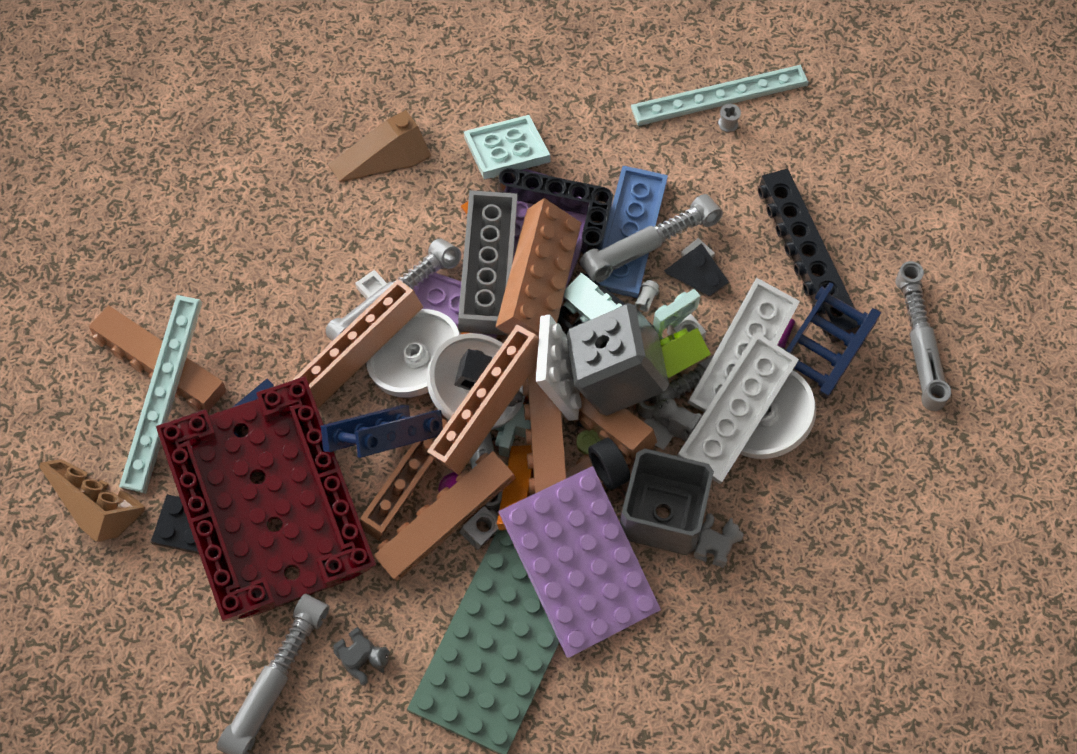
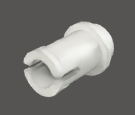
[634,280,659,312]

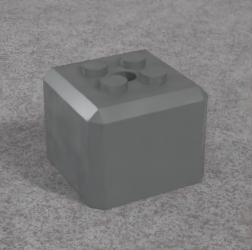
[566,303,669,416]
[620,448,714,556]

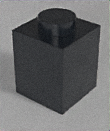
[454,349,492,391]

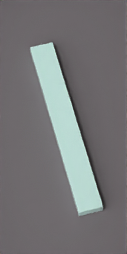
[631,65,808,126]
[119,295,203,494]

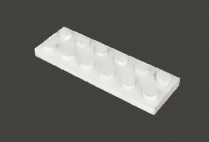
[688,278,800,413]
[677,332,799,484]

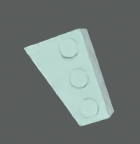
[563,273,622,323]

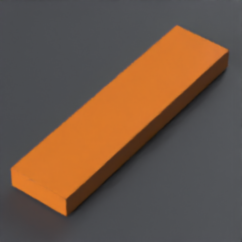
[497,445,533,530]

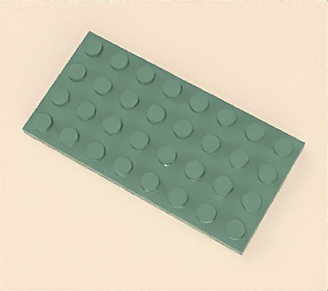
[407,530,560,754]

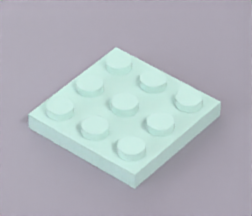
[464,115,551,179]

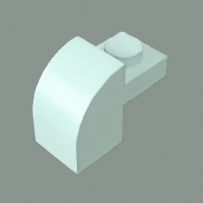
[495,404,530,457]

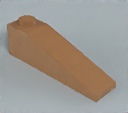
[328,110,431,182]
[39,459,145,542]

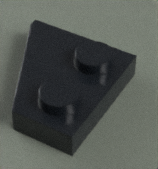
[664,243,730,297]

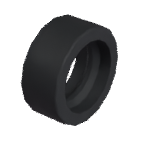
[588,438,630,490]

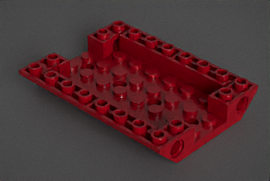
[156,376,376,622]

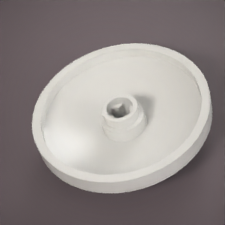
[366,309,461,398]
[427,333,525,430]
[740,370,816,459]

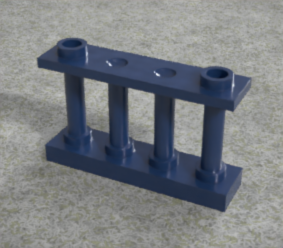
[782,282,881,399]
[321,405,443,458]

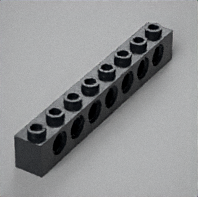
[757,168,860,343]

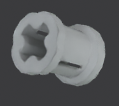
[718,104,741,132]

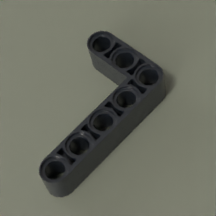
[498,168,613,254]

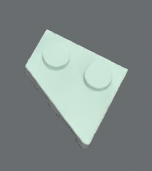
[653,289,700,340]

